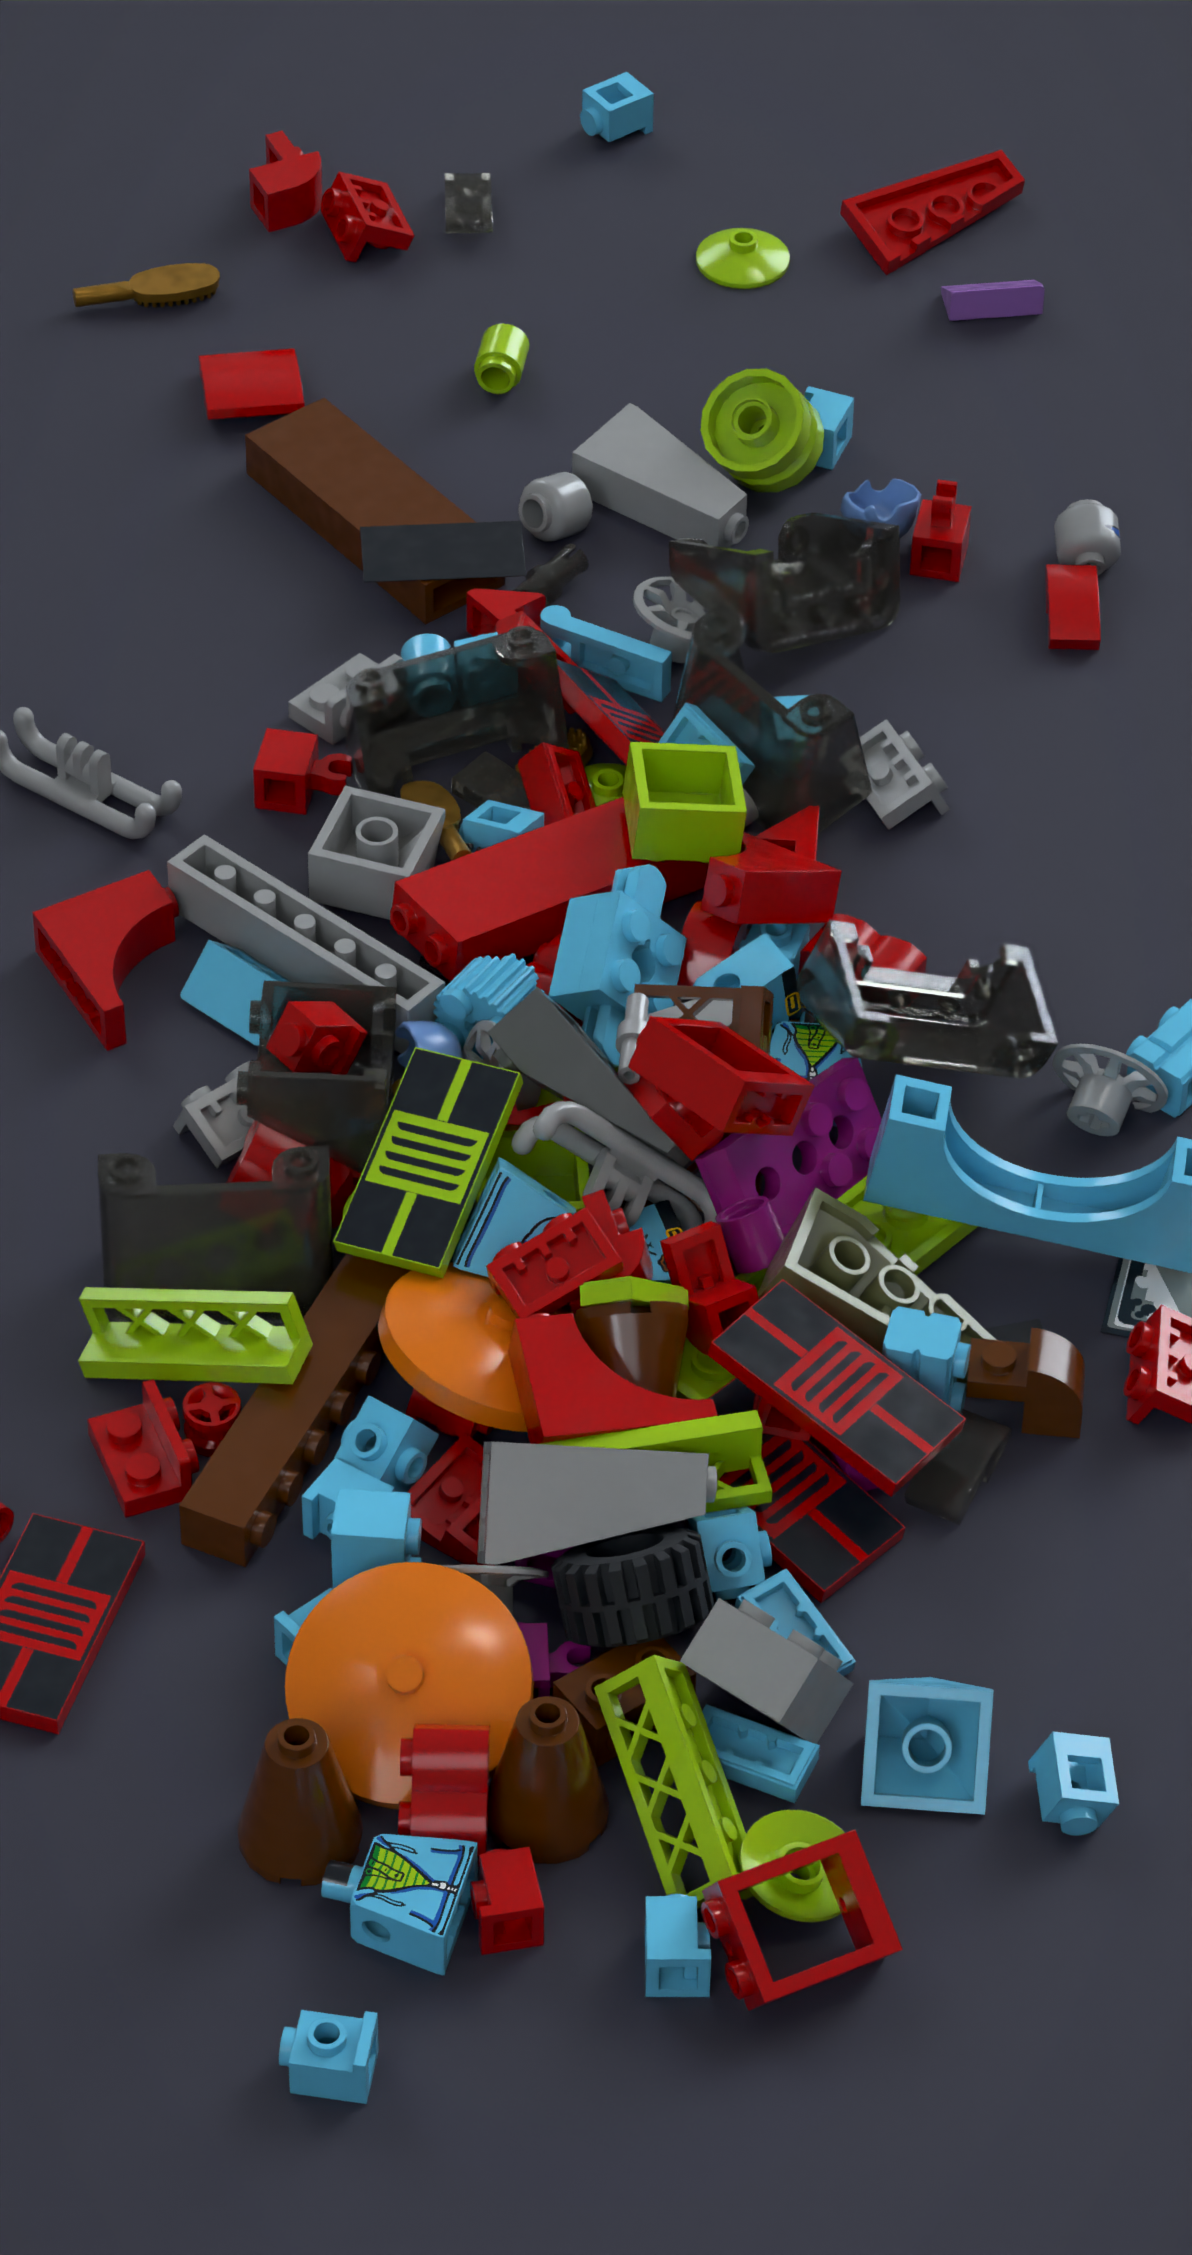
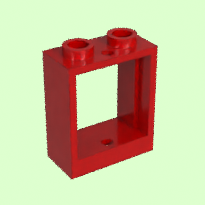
[628,1016,815,1136]
[701,1829,903,2011]

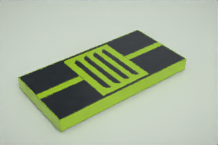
[333,1047,524,1278]

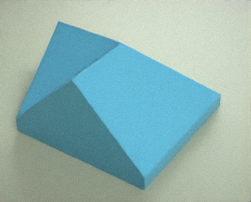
[861,1677,994,1815]

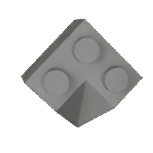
[308,785,445,920]
[680,1598,854,1744]

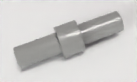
[616,993,649,1084]

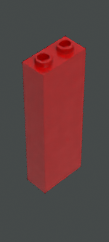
[390,797,709,982]

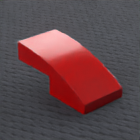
[1045,564,1101,650]

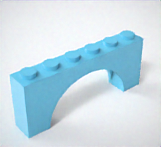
[863,1074,1192,1273]

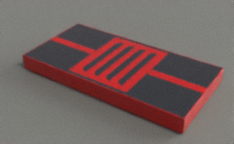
[539,656,665,766]
[707,1279,966,1497]
[708,1377,906,1603]
[0,1513,146,1735]

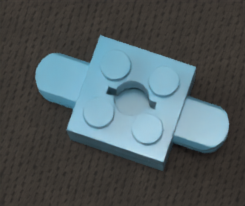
[548,864,687,1068]

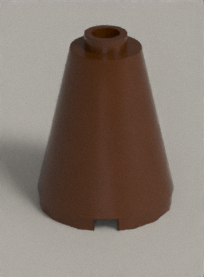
[573,1301,689,1397]
[488,1696,609,1864]
[238,1718,363,1886]

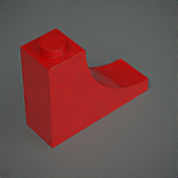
[701,832,842,924]
[32,870,179,1051]
[508,1313,718,1444]

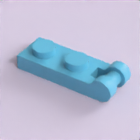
[540,605,672,702]

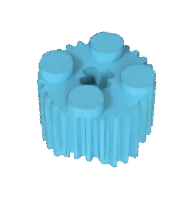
[433,953,544,1059]

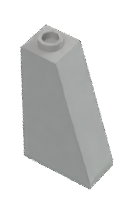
[572,403,749,558]
[477,1442,717,1565]

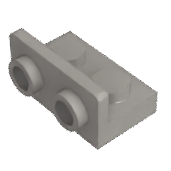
[288,653,405,745]
[835,719,950,830]
[173,1056,311,1169]

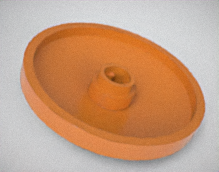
[378,1262,572,1432]
[285,1562,534,1809]

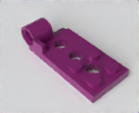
[695,1057,882,1274]

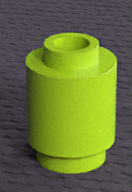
[474,324,529,394]

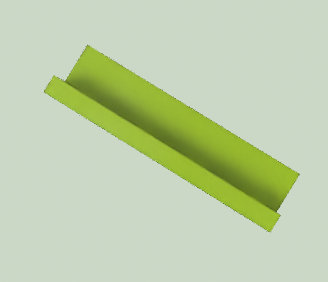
[78,1287,313,1384]
[540,1410,772,1513]
[594,1655,753,1909]

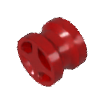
[183,1382,241,1457]

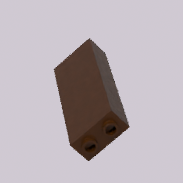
[245,397,505,625]

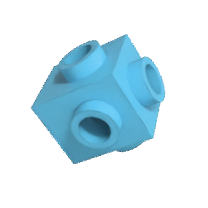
[334,1395,439,1493]
[687,1506,772,1600]

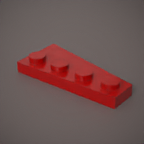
[840,149,1025,276]

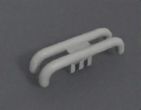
[0,707,182,839]
[511,1101,717,1232]

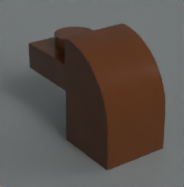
[966,1327,1085,1439]

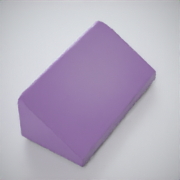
[941,280,1045,321]

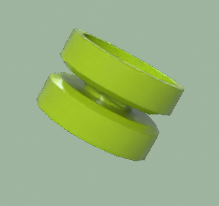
[700,369,824,492]

